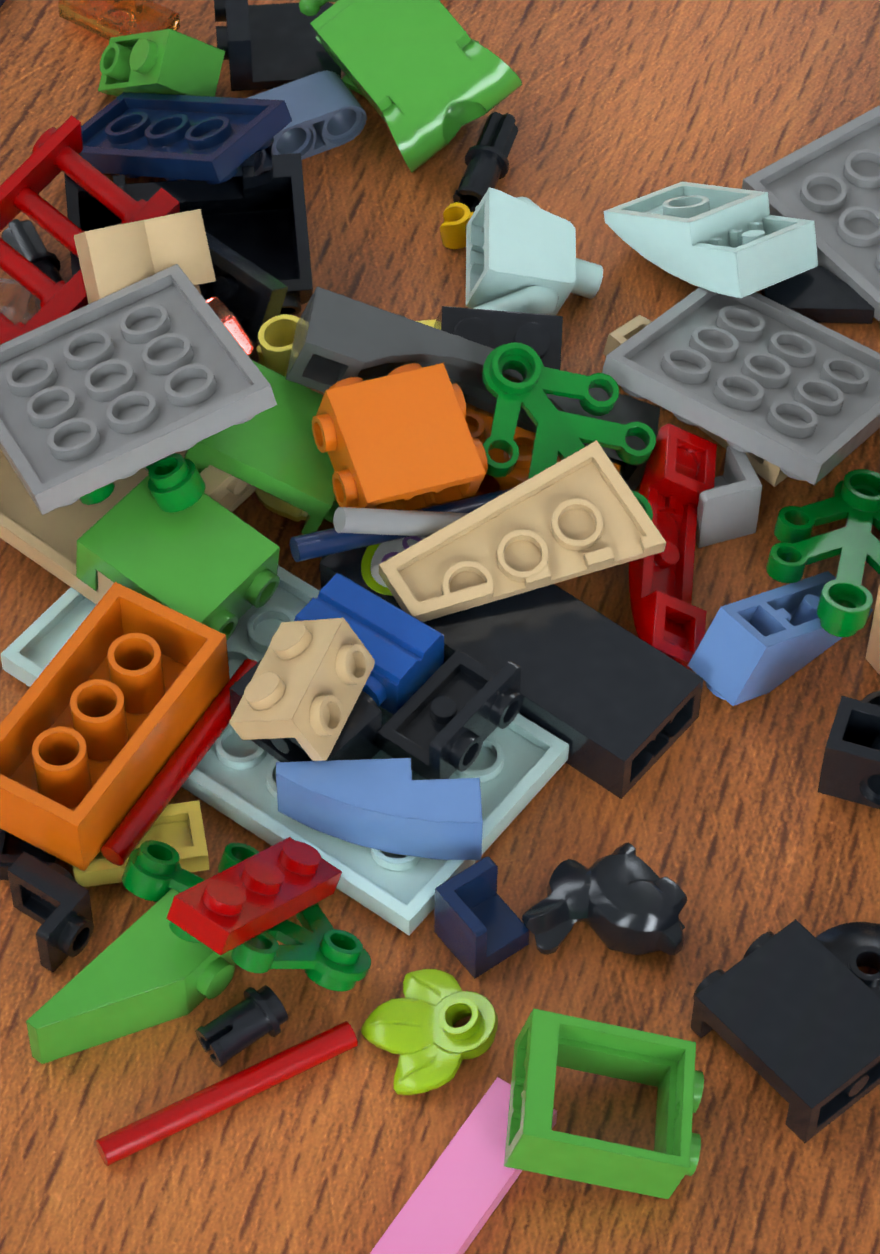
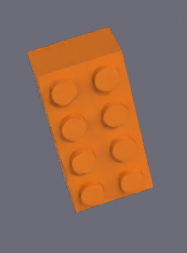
[0,582,230,871]

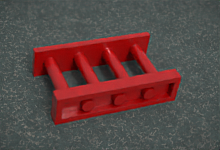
[0,115,180,345]

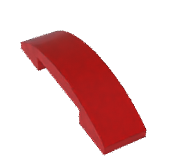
[629,423,717,671]

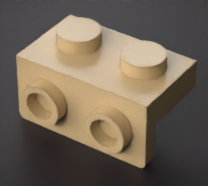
[229,618,375,761]

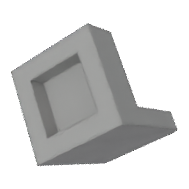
[696,445,762,548]

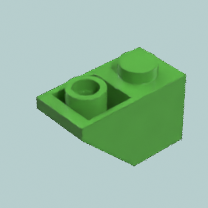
[98,29,225,97]

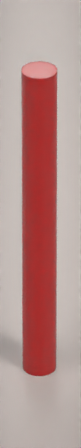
[101,659,258,866]
[95,1021,358,1166]

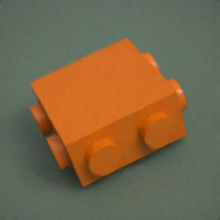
[312,363,488,510]

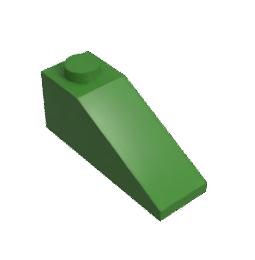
[26,889,235,1064]

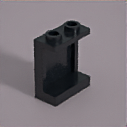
[691,919,880,1143]

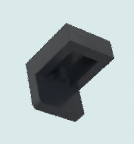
[7,851,94,972]

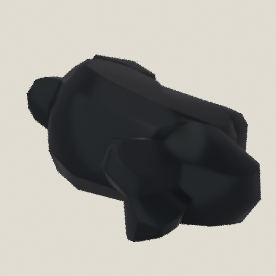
[522,843,687,956]

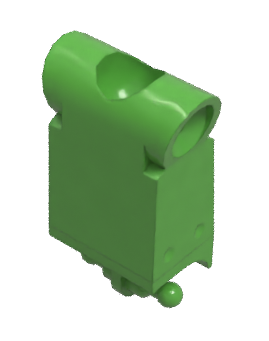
[299,0,522,173]

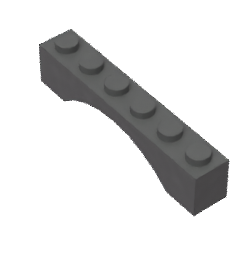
[286,287,660,491]

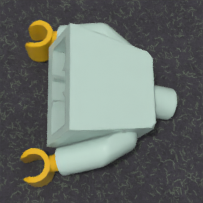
[439,187,603,315]

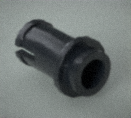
[195,985,288,1067]

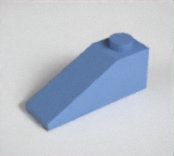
[687,571,873,706]

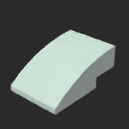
[604,182,818,298]

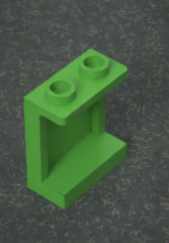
[183,360,340,534]
[76,475,280,640]

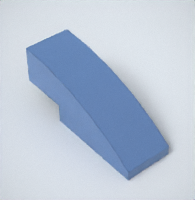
[276,758,483,860]

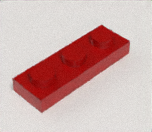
[166,837,342,955]

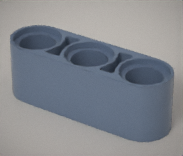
[234,70,367,177]

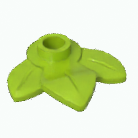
[361,969,498,1095]

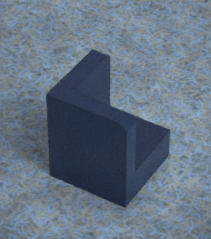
[434,856,530,979]

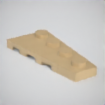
[379,440,666,622]

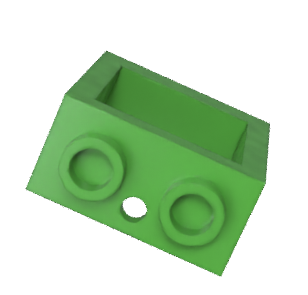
[504,1008,704,1199]

